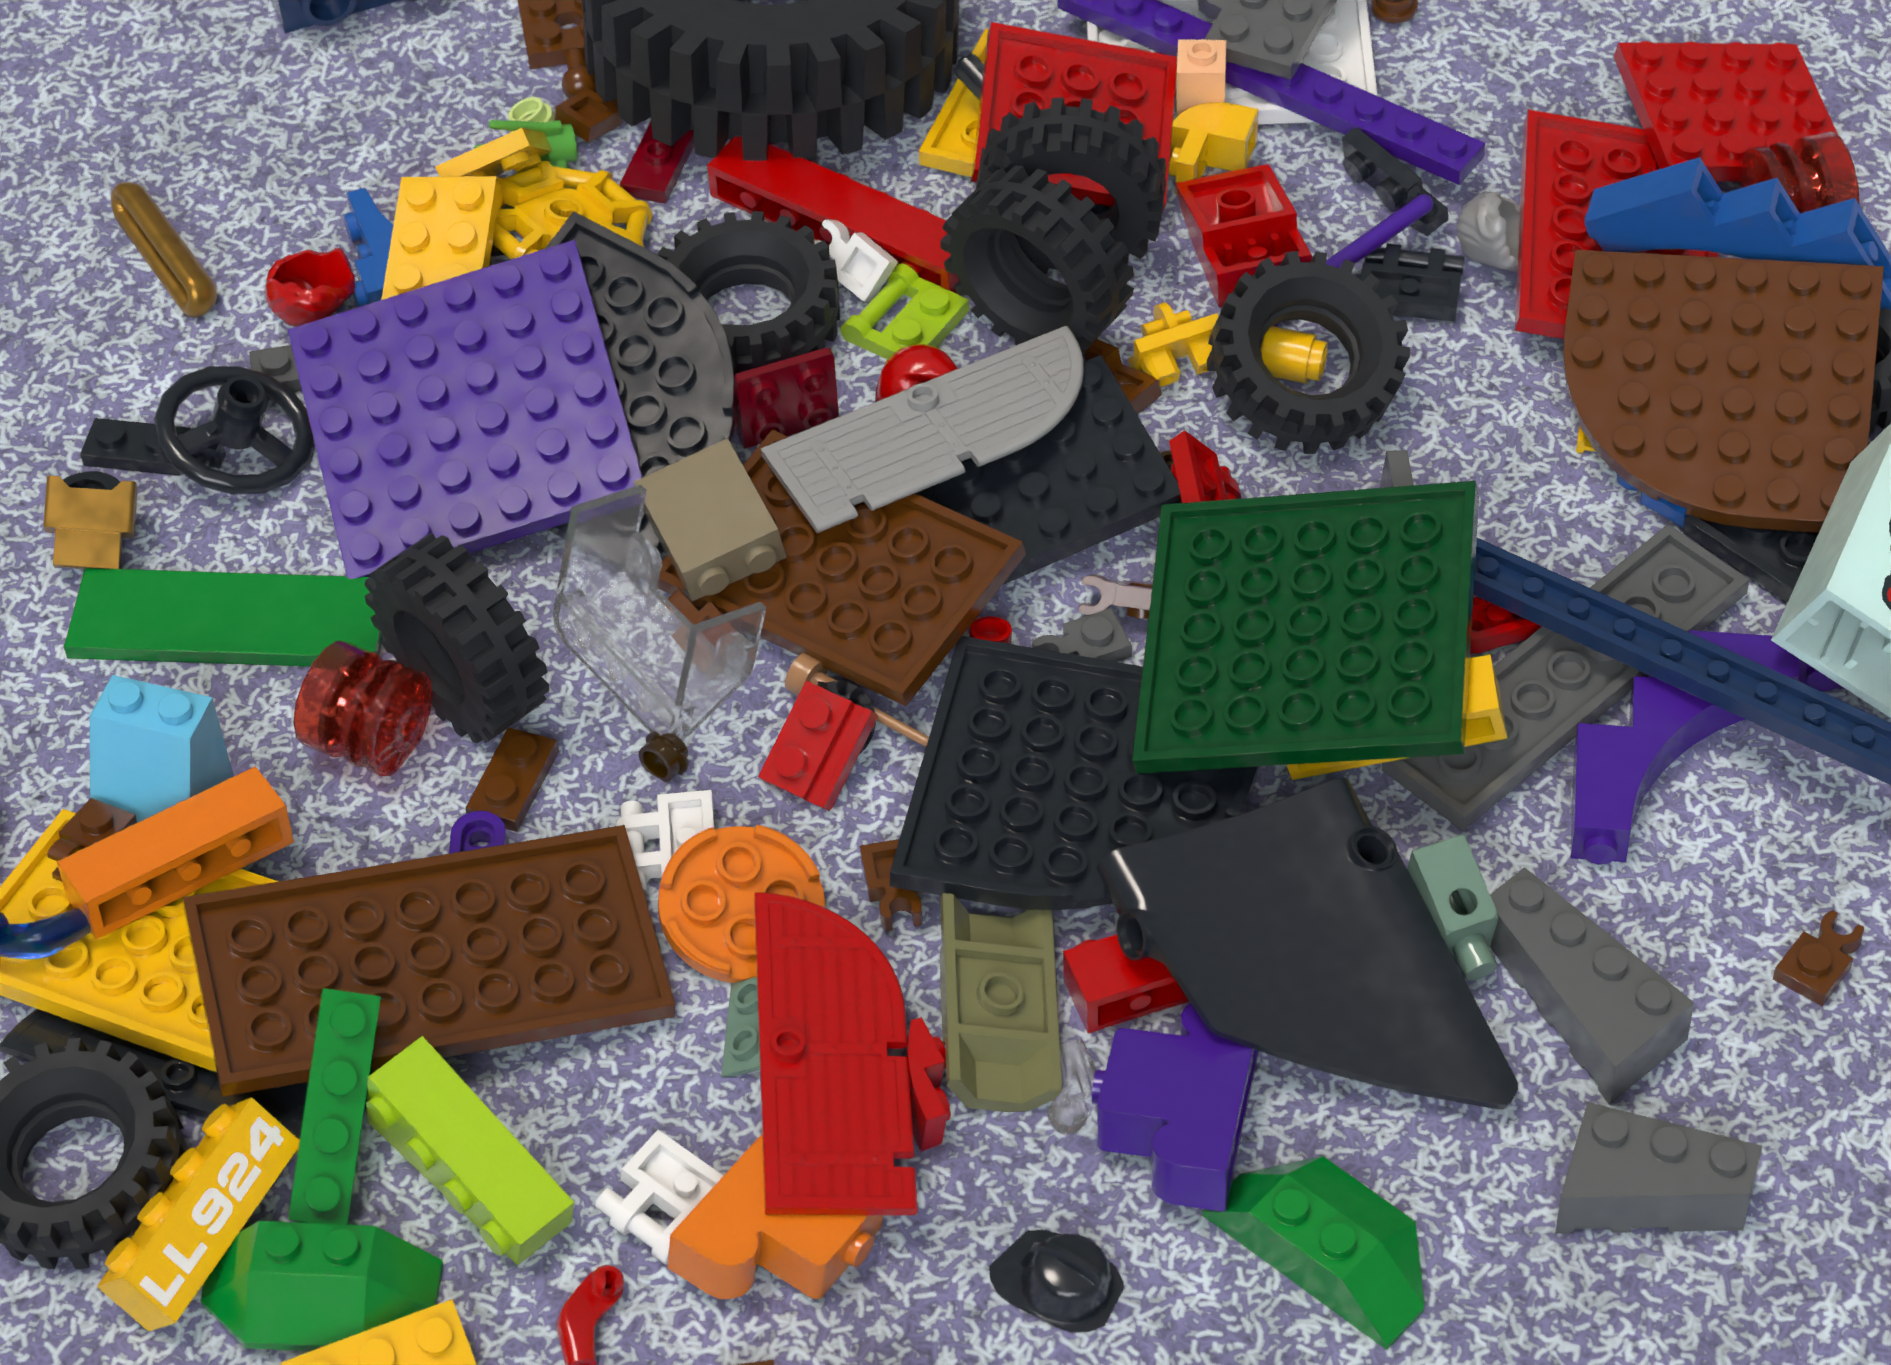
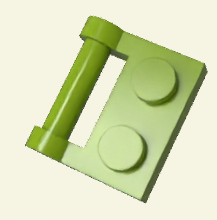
[840,264,969,359]

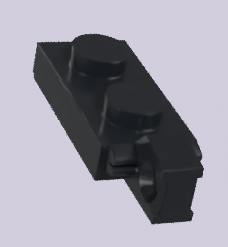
[1342,128,1449,237]
[80,418,226,476]

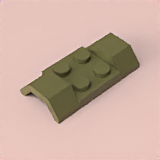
[939,893,1062,1112]

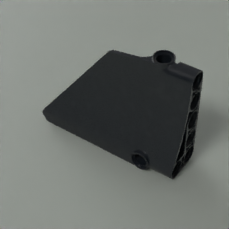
[1096,778,1519,1110]

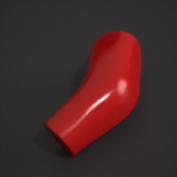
[556,1265,625,1365]

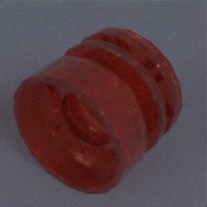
[1741,131,1860,214]
[293,641,433,777]

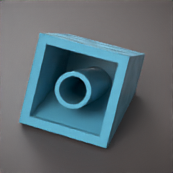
[90,675,234,823]

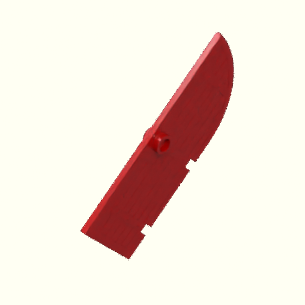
[754,892,918,1215]

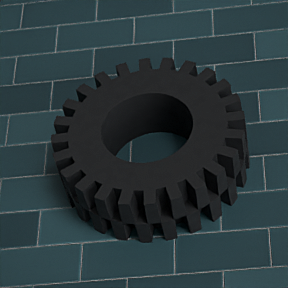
[582,0,959,161]

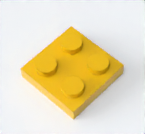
[435,128,552,177]

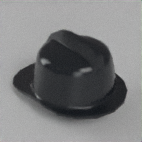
[989,1230,1124,1333]

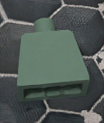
[1407,834,1498,981]

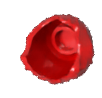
[264,248,356,327]

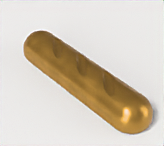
[111,182,217,318]

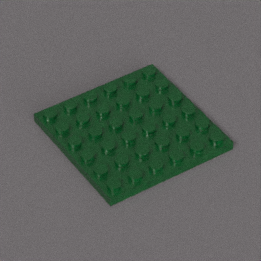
[1132,481,1479,774]

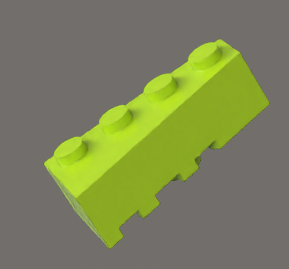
[366,1036,574,1265]

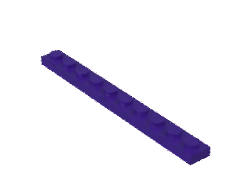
[1057,0,1485,185]

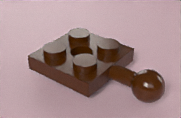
[518,0,597,99]

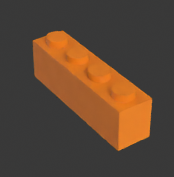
[57,766,294,939]

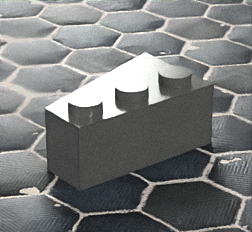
[1555,1102,1763,1234]

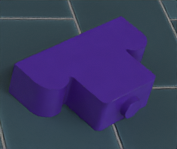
[1091,1003,1259,1212]

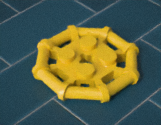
[492,161,652,260]

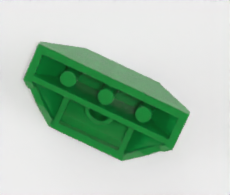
[1202,1156,1425,1350]
[200,1221,444,1351]

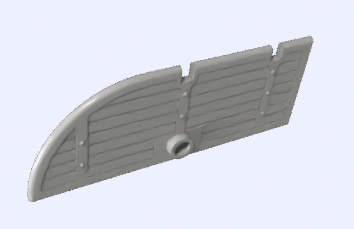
[761,326,1084,533]

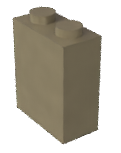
[633,438,787,602]

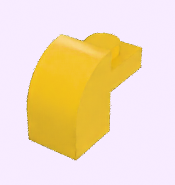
[1169,102,1258,195]

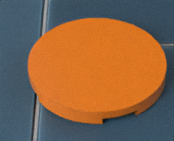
[658,824,825,983]

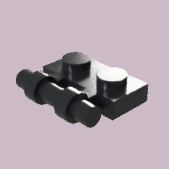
[1360,243,1465,322]

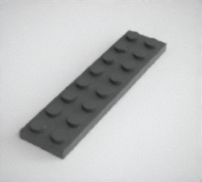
[1382,524,1750,831]

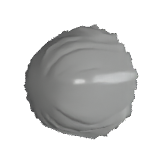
[1457,191,1520,272]

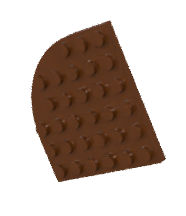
[1563,250,1884,533]

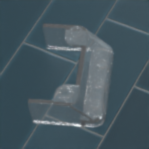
[553,484,767,739]

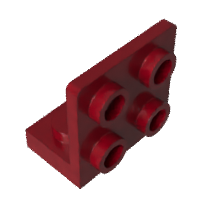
[734,347,839,449]

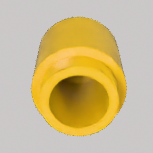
[1260,326,1328,384]

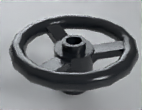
[154,366,315,495]

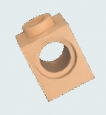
[1177,39,1226,115]

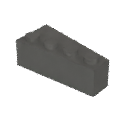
[1490,867,1694,1105]

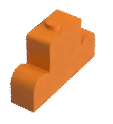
[668,1134,884,1299]

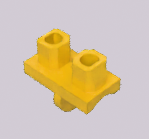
[1128,302,1218,387]

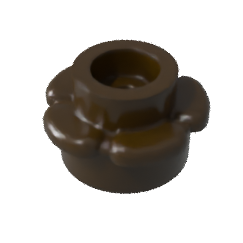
[639,731,689,782]

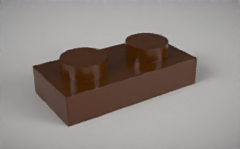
[465,728,559,832]

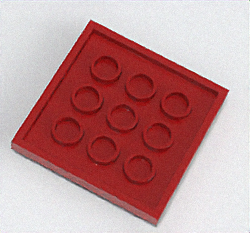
[971,22,1177,214]
[1613,41,1853,182]

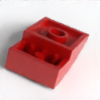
[1176,164,1312,307]

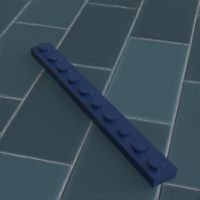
[1474,538,1891,785]

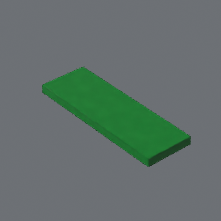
[64,568,383,669]

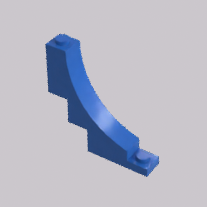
[1585,157,1891,310]

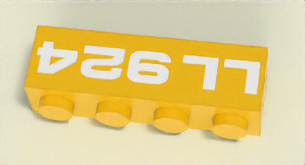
[96,1098,299,1332]

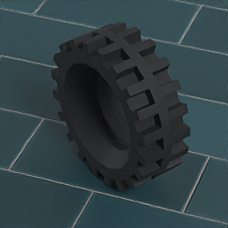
[976,97,1167,278]
[940,166,1134,353]
[657,211,840,374]
[1206,251,1410,454]
[364,533,549,743]
[0,1038,188,1270]

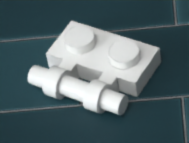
[616,790,715,897]
[595,1130,723,1265]

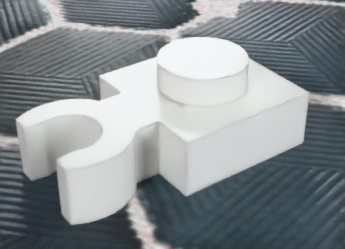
[814,220,898,302]

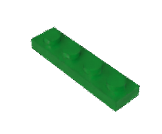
[287,988,381,1225]

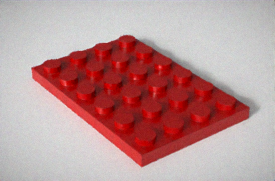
[1515,109,1718,339]

